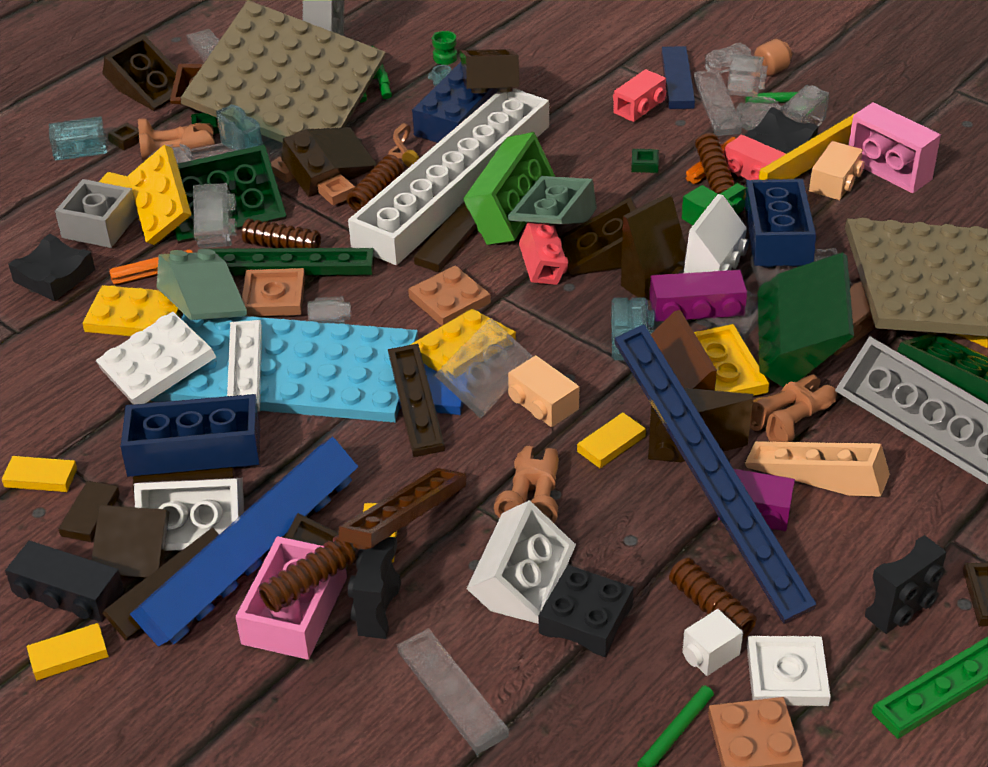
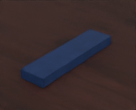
[661,46,695,109]

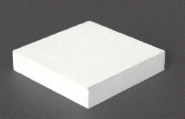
[747,636,830,706]

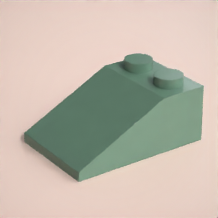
[508,176,597,224]
[156,249,247,320]

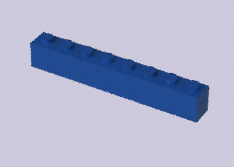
[130,437,358,646]

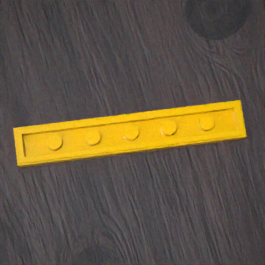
[758,113,856,180]

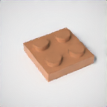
[408,265,491,326]
[242,268,305,317]
[708,697,803,767]

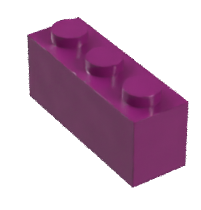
[650,270,747,322]

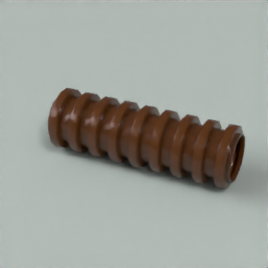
[695,133,735,194]
[347,155,404,212]
[241,218,321,248]
[259,535,356,613]
[669,558,757,639]

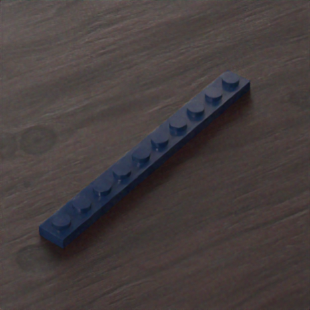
[615,324,816,624]

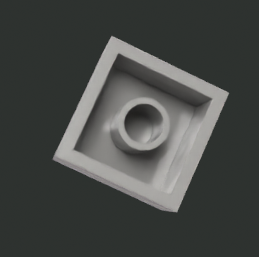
[55,179,138,248]

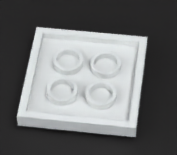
[96,312,216,404]

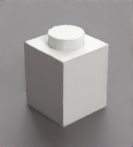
[683,609,743,676]

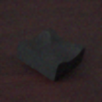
[745,107,819,154]
[8,234,95,301]
[865,535,947,634]
[348,537,401,639]
[539,565,634,657]

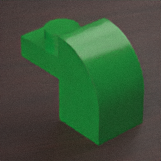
[682,183,746,225]

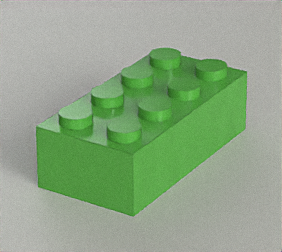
[463,132,555,245]

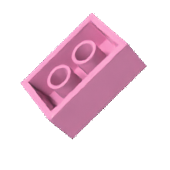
[849,102,941,193]
[235,536,347,660]

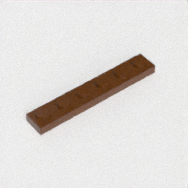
[339,468,467,549]

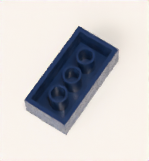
[412,62,497,143]
[745,179,816,268]
[120,394,260,477]

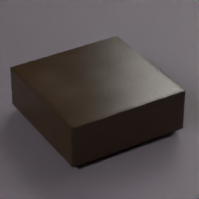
[107,123,140,151]

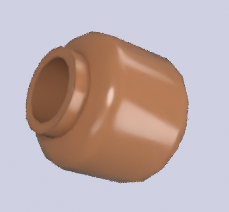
[753,39,792,76]

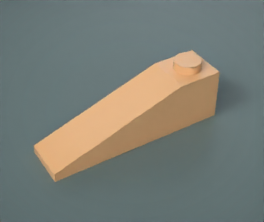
[745,441,890,497]

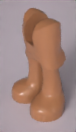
[138,118,215,160]
[750,374,838,442]
[494,446,559,523]

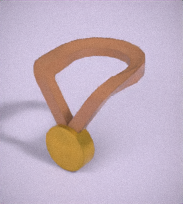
[388,123,419,167]

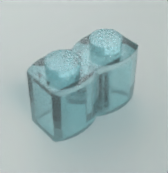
[216,105,262,151]

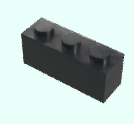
[5,540,125,622]

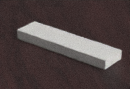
[227,320,262,412]

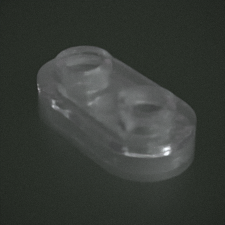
[705,43,751,73]

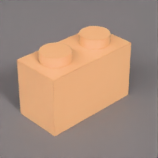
[809,141,865,200]
[508,355,580,427]

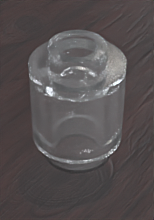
[308,296,352,324]

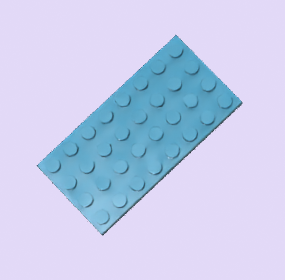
[151,314,418,422]

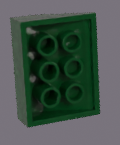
[174,145,287,243]
[757,252,854,387]
[897,332,988,404]

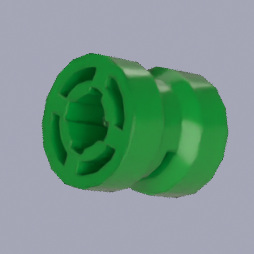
[432,31,457,65]

